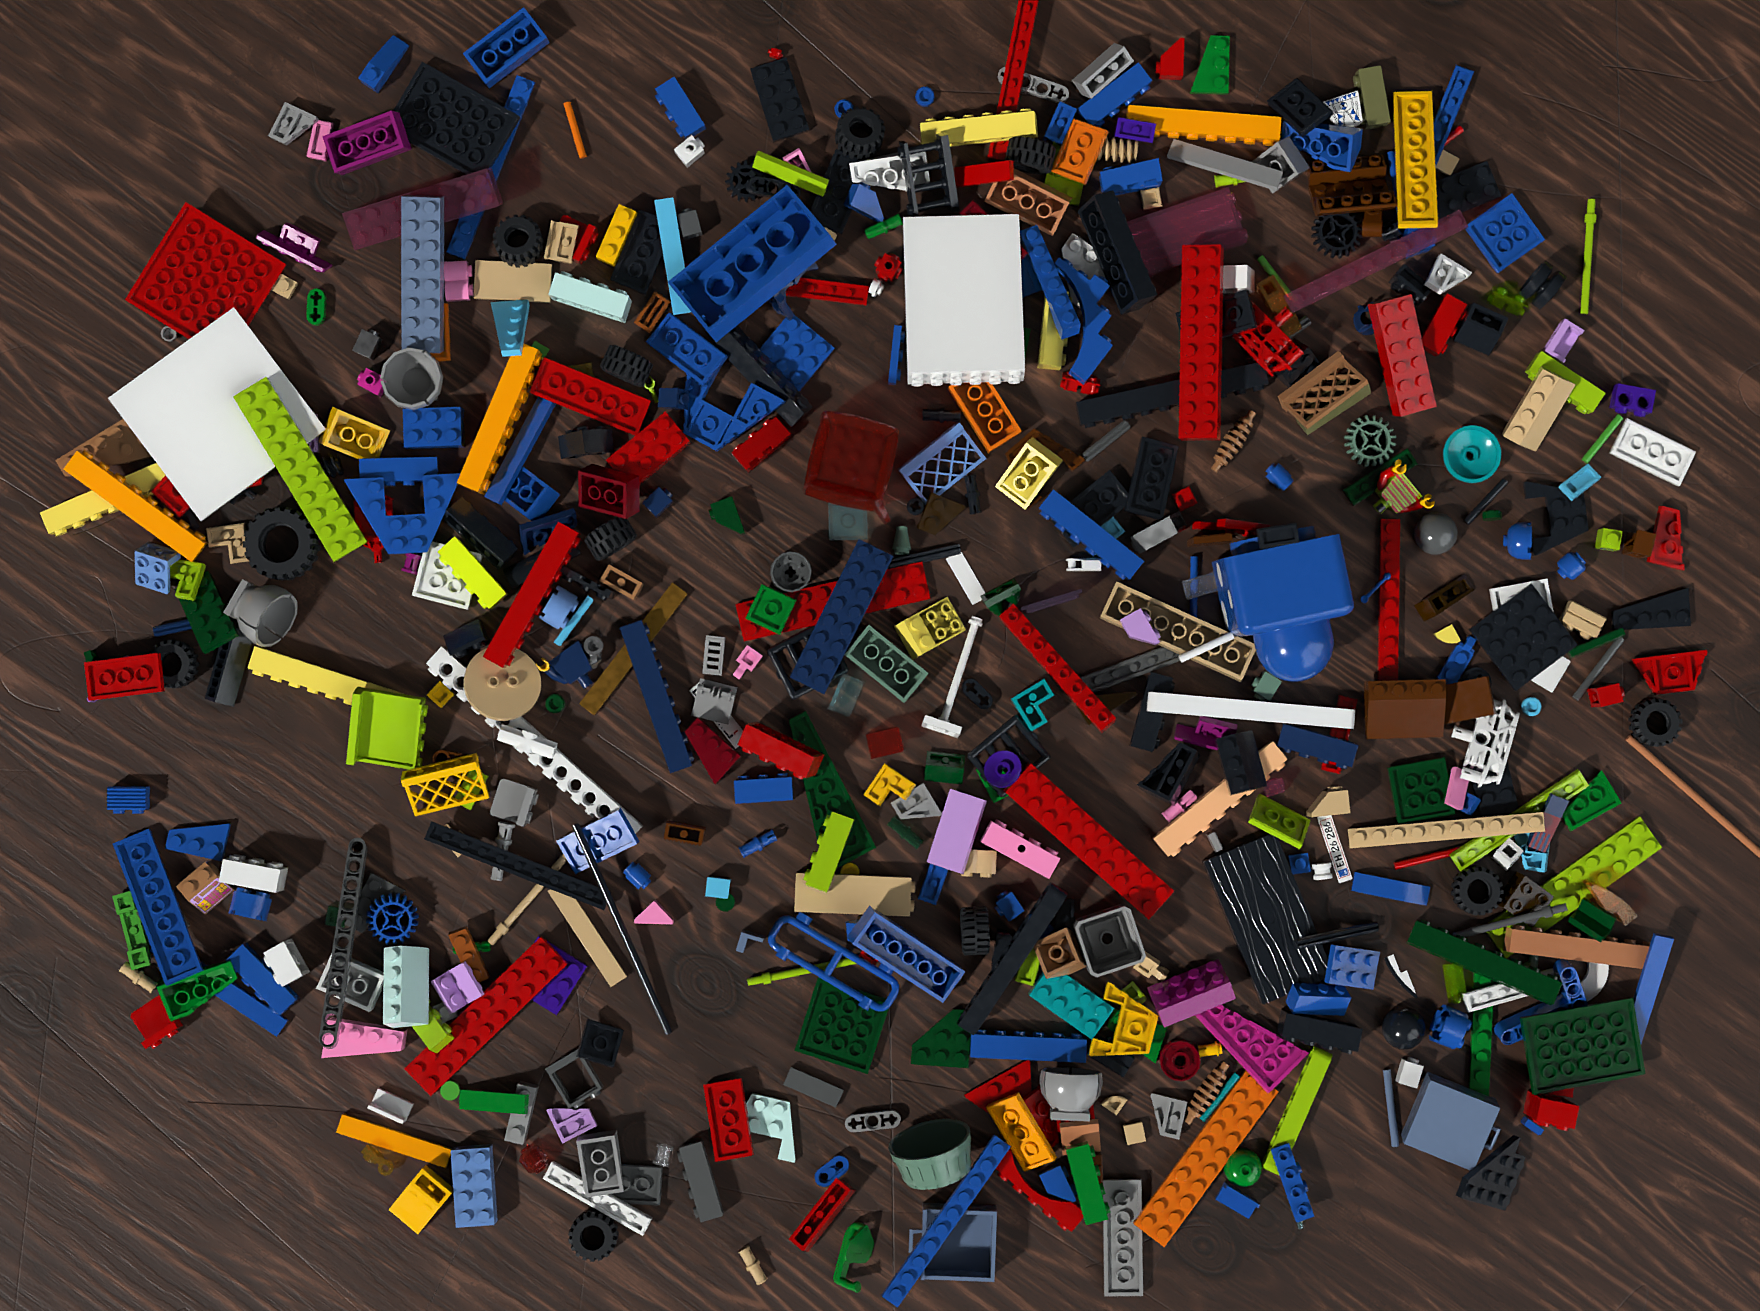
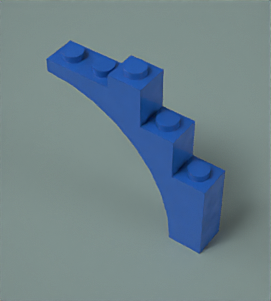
[1054,257,1113,385]

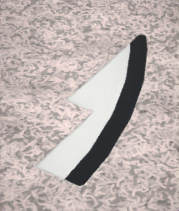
[1384,954,1417,998]

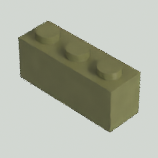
[1353,65,1391,130]

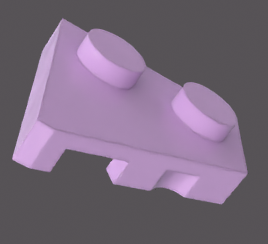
[546,1108,598,1144]

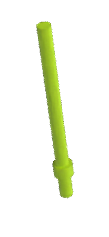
[1580,199,1596,314]
[747,958,856,986]

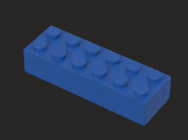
[847,905,965,1003]

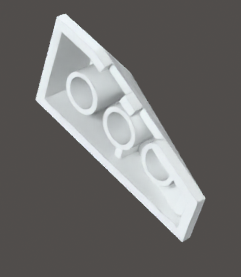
[849,152,930,191]

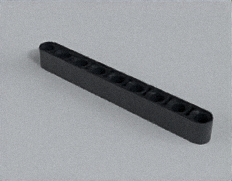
[957,882,1068,1035]

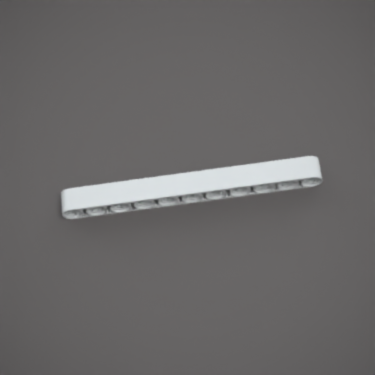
[1147,692,1355,729]

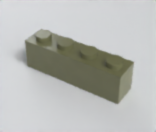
[1296,369,1371,435]

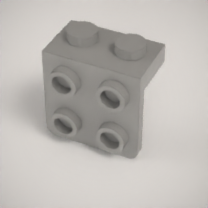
[490,779,539,827]

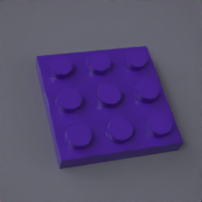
[531,936,588,1015]

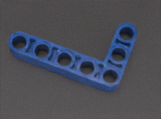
[1494,959,1588,1045]

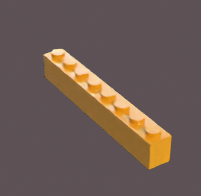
[1126,105,1282,146]
[63,449,208,562]

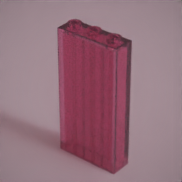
[1127,187,1248,277]

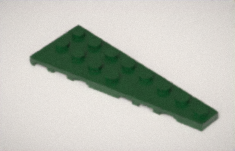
[789,711,876,868]

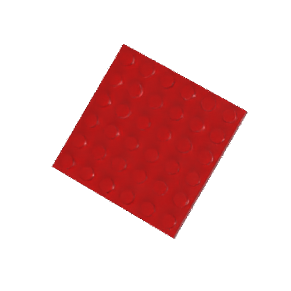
[125,202,287,339]

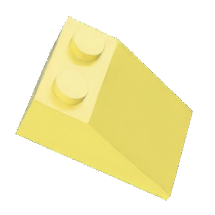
[995,437,1063,510]

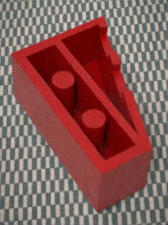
[731,417,792,473]

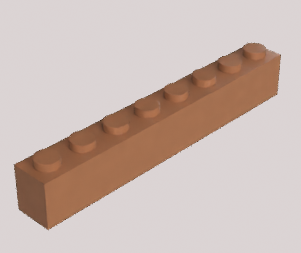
[1503,925,1651,969]

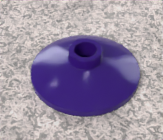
[984,751,1022,788]

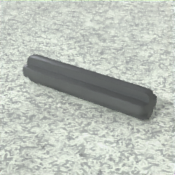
[1082,420,1131,462]

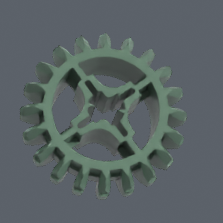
[1344,415,1396,467]

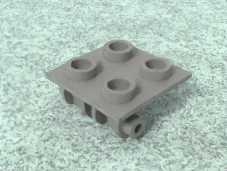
[691,678,737,725]

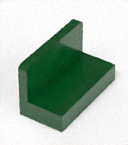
[924,751,965,784]
[1568,897,1617,943]

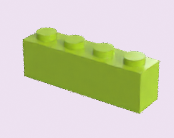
[1525,351,1605,414]
[803,812,854,893]

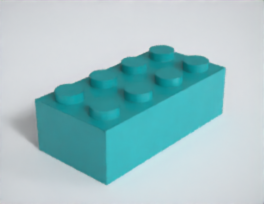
[1028,972,1115,1040]

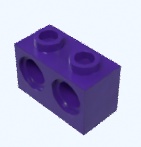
[1609,383,1656,417]

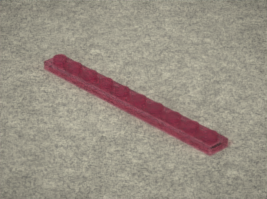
[1283,210,1468,313]

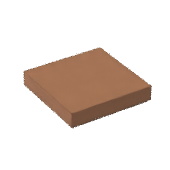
[1059,1119,1101,1155]

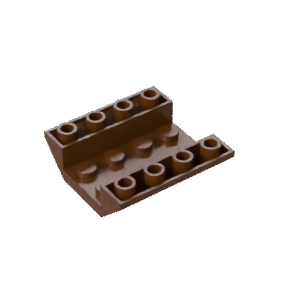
[1307,155,1397,216]

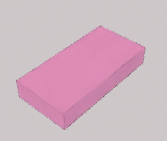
[307,120,334,161]
[1444,767,1469,810]

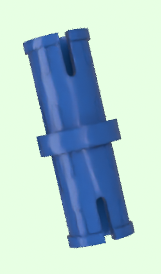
[738,830,777,858]

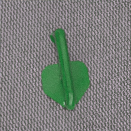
[833,1222,874,1293]

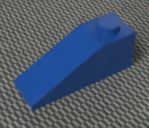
[358,35,409,93]

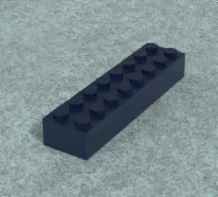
[790,539,893,694]

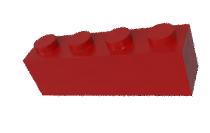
[789,1178,856,1252]

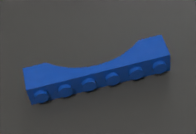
[1020,225,1081,340]

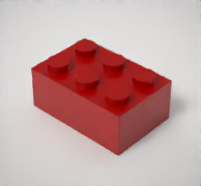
[1523,1090,1579,1131]

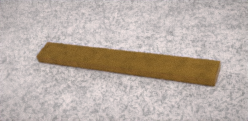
[579,582,688,715]

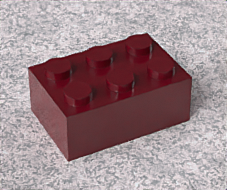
[578,464,640,519]

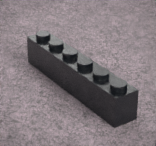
[713,326,813,427]

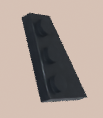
[560,566,615,601]

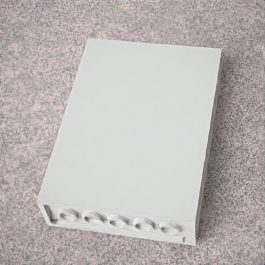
[903,214,1025,387]

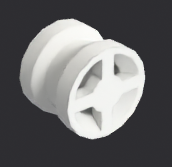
[1312,862,1333,880]

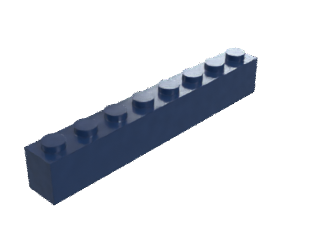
[620,620,694,773]

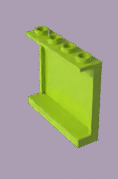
[346,687,428,770]

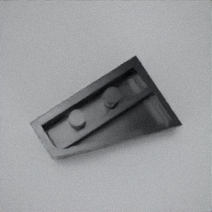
[1137,742,1201,806]

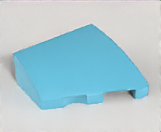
[1514,833,1550,872]

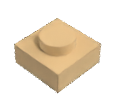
[271,274,298,300]

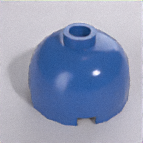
[1503,522,1532,560]

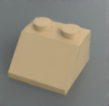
[1306,786,1350,817]

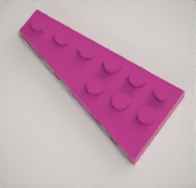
[1195,1004,1309,1093]

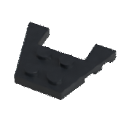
[1523,481,1589,556]

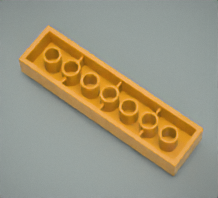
[457,343,543,495]

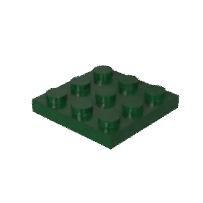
[1387,757,1455,824]

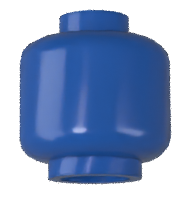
[1557,552,1586,580]

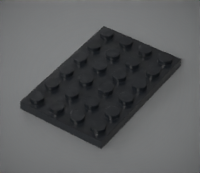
[393,62,520,184]

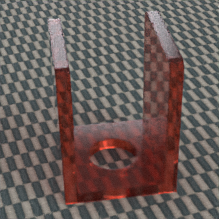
[866,727,904,759]

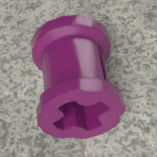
[401,553,422,575]

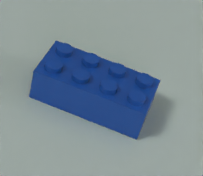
[463,7,550,89]

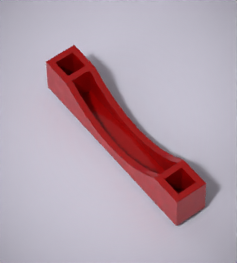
[996,1149,1083,1232]

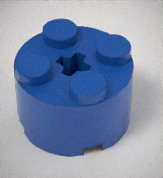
[228,887,272,922]
[1429,1005,1472,1049]

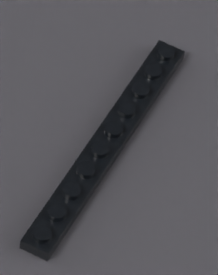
[424,821,612,910]

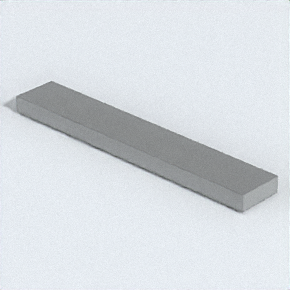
[1167,139,1283,191]

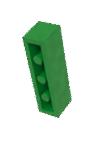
[1065,1141,1110,1225]

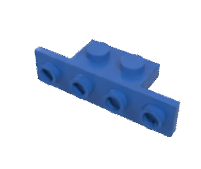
[1271,1143,1314,1222]

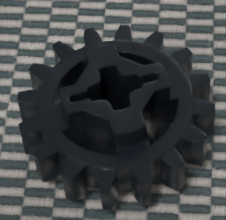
[725,160,766,203]

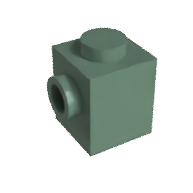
[1251,671,1282,702]

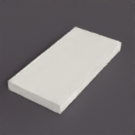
[1609,418,1696,486]

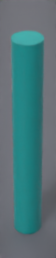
[1200,1072,1240,1122]

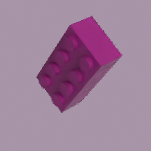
[322,110,412,175]
[1147,959,1236,1027]

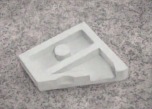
[1424,254,1472,295]

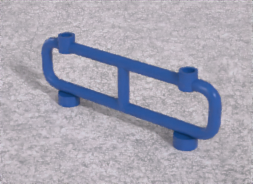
[768,912,899,1012]

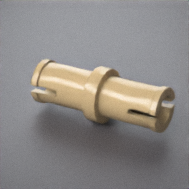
[119,961,158,993]
[738,1245,768,1285]

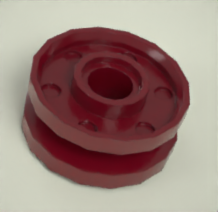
[1159,1039,1201,1081]

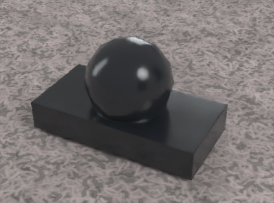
[1256,523,1299,549]

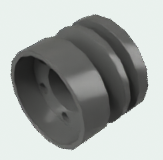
[770,552,811,592]

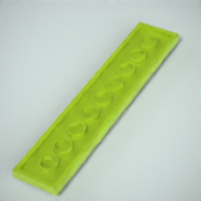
[233,377,368,562]
[1486,816,1662,959]

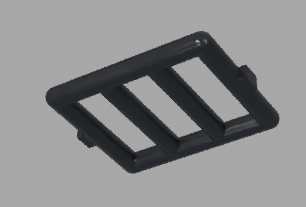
[767,625,849,700]
[967,715,1050,797]

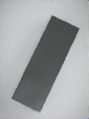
[783,1067,844,1108]

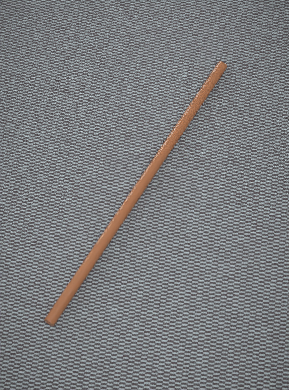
[1625,735,1760,858]

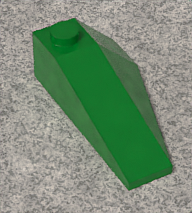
[156,960,238,1021]

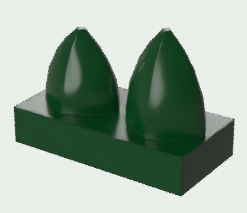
[980,578,1021,616]

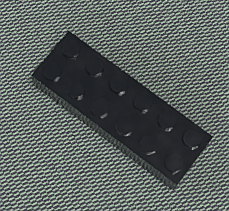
[1078,190,1157,315]

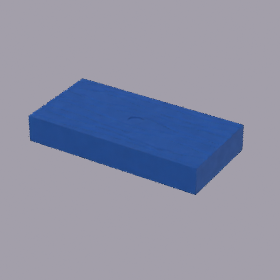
[668,185,837,342]

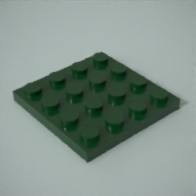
[794,977,888,1074]

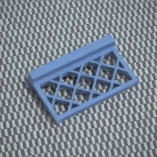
[897,422,986,505]

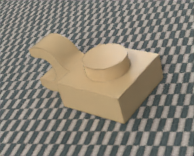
[1133,951,1169,982]

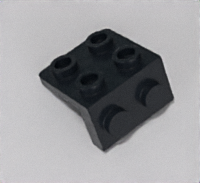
[1388,264,1431,307]

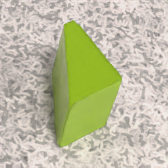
[1121,981,1147,1004]

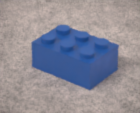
[403,407,465,449]

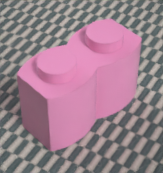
[444,261,474,302]

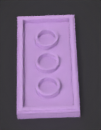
[927,789,987,874]

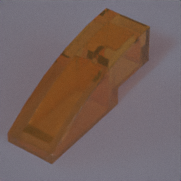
[1583,879,1638,926]

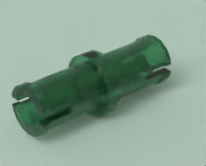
[887,816,924,849]

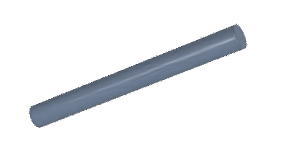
[1383,1069,1399,1147]

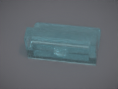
[828,673,864,717]

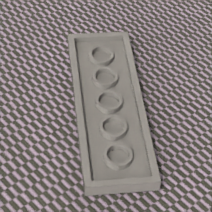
[1103,1179,1143,1296]

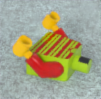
[1373,459,1435,514]

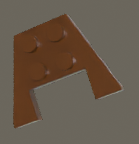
[1005,429,1085,509]

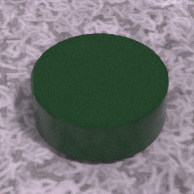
[1482,510,1502,521]
[545,694,566,713]
[716,893,735,912]

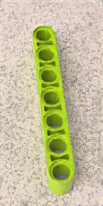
[1262,1046,1332,1175]

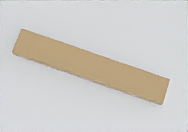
[548,889,627,987]

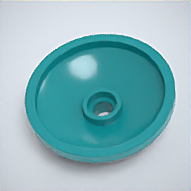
[1443,425,1501,483]

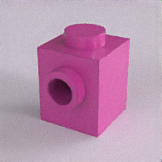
[357,368,385,397]

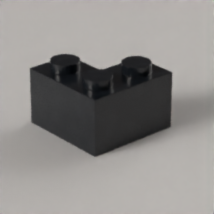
[558,426,615,459]

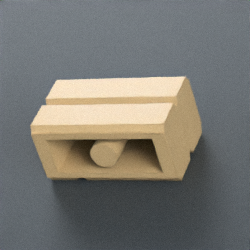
[1559,601,1606,640]

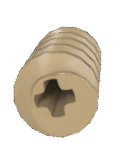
[1098,137,1138,164]

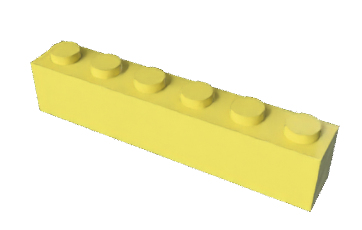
[920,109,1038,147]

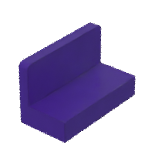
[1113,117,1156,143]

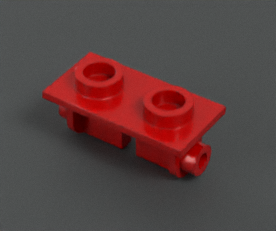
[1060,371,1100,396]

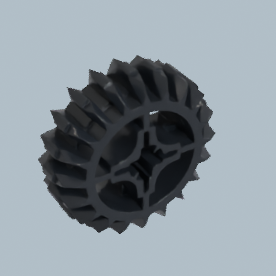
[1311,213,1363,259]

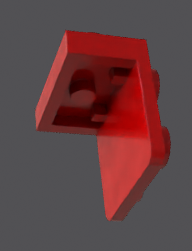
[559,215,599,265]
[131,995,183,1049]

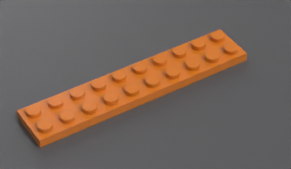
[1133,1070,1279,1247]

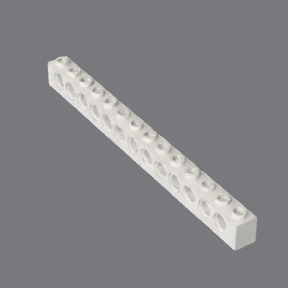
[426,646,643,834]

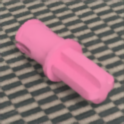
[1161,790,1197,822]

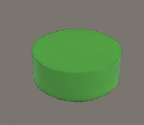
[440,1080,461,1100]

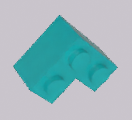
[1011,679,1054,732]

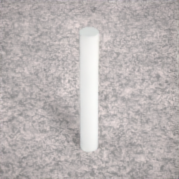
[1178,632,1235,663]

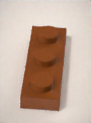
[448,926,490,982]

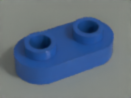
[815,1155,849,1187]

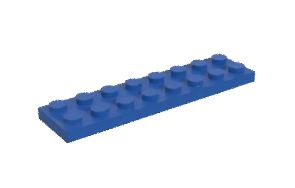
[113,829,204,986]

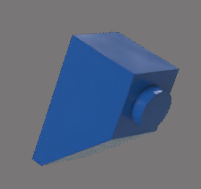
[843,182,884,222]

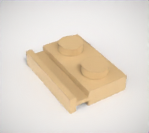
[544,220,579,264]

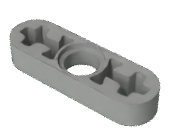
[845,1109,901,1132]

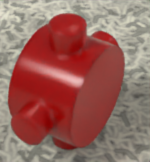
[768,48,783,59]

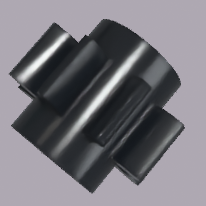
[1382,218,1404,244]

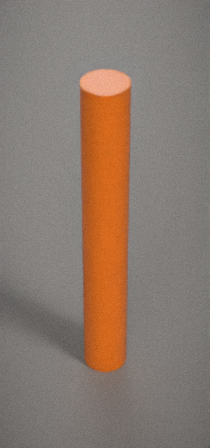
[564,101,587,159]

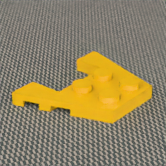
[1088,982,1159,1056]

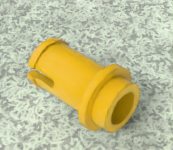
[1198,1041,1222,1058]

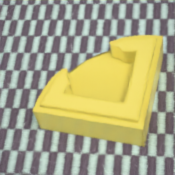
[1434,624,1461,643]

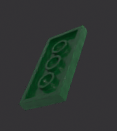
[174,571,239,654]

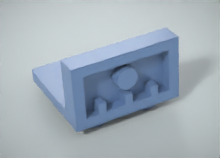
[135,542,181,594]

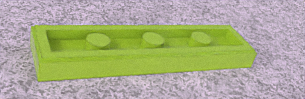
[752,151,829,197]

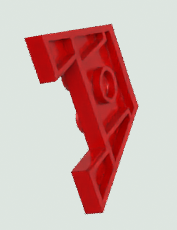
[1192,519,1270,537]

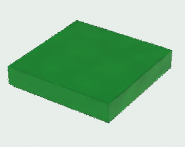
[745,584,797,635]

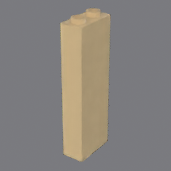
[794,872,915,916]

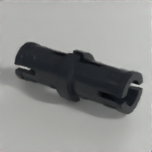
[922,408,961,423]
[964,475,982,515]

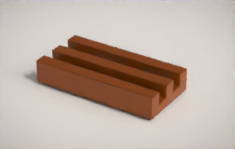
[634,291,671,334]

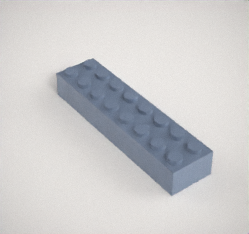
[401,194,444,353]

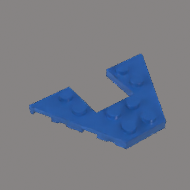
[683,366,786,452]
[344,473,461,554]

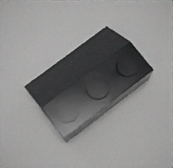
[1215,730,1267,796]

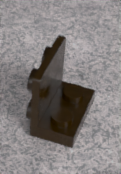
[1497,872,1553,928]

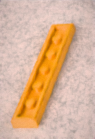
[336,1113,452,1168]

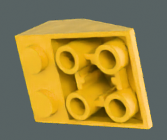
[389,1165,453,1234]

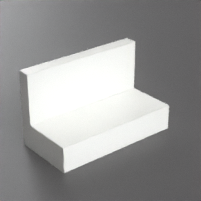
[367,1088,414,1124]

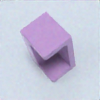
[1542,319,1584,364]

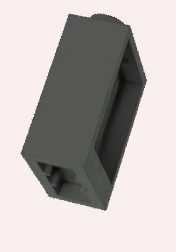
[545,1048,604,1109]

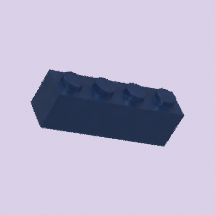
[1277,723,1358,769]

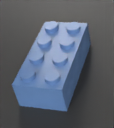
[451,1144,498,1228]

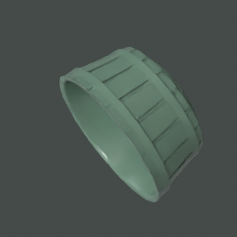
[888,1119,972,1190]

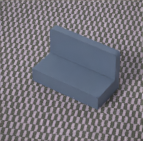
[736,929,765,953]

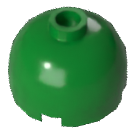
[1223,1147,1262,1187]

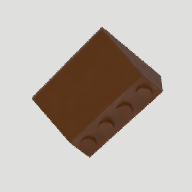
[1364,679,1446,739]

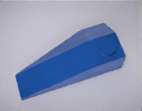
[1281,121,1363,172]

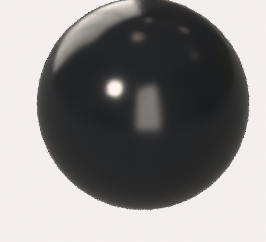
[1382,1006,1426,1050]

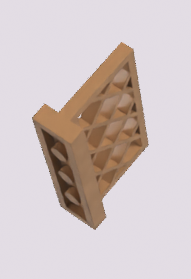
[1278,351,1368,429]

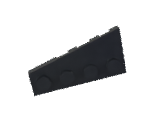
[1611,588,1691,631]

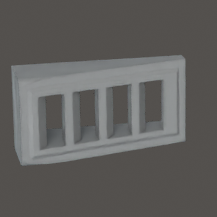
[702,635,726,676]

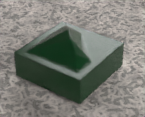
[84,650,100,662]

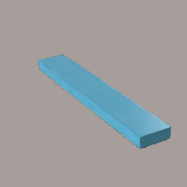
[654,197,691,315]

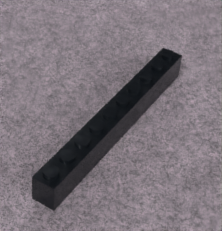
[1075,363,1269,429]

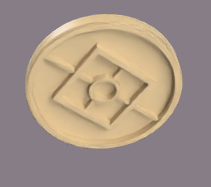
[463,648,541,721]

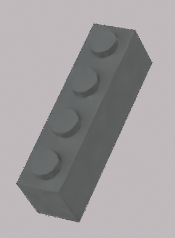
[677,1139,724,1222]

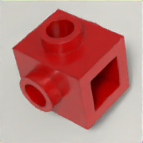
[874,253,903,282]

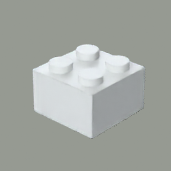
[264,939,310,987]

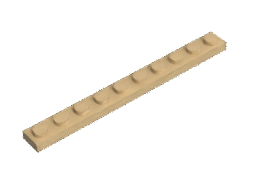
[1348,812,1545,848]

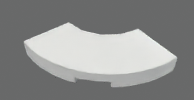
[1580,962,1609,1001]

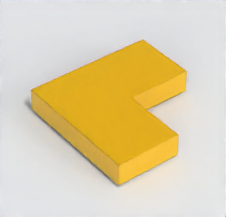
[864,763,916,806]

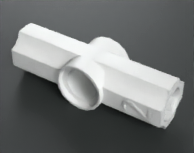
[497,724,558,759]

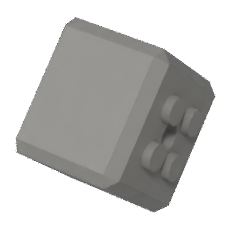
[1072,904,1146,977]

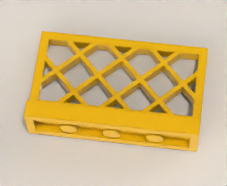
[401,753,490,816]

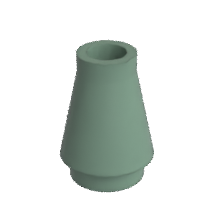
[892,526,911,555]

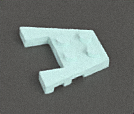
[746,1093,795,1163]

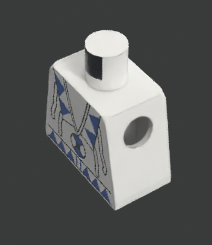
[1323,91,1362,128]

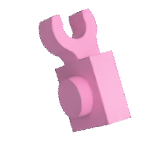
[733,645,763,679]

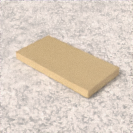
[473,260,553,303]

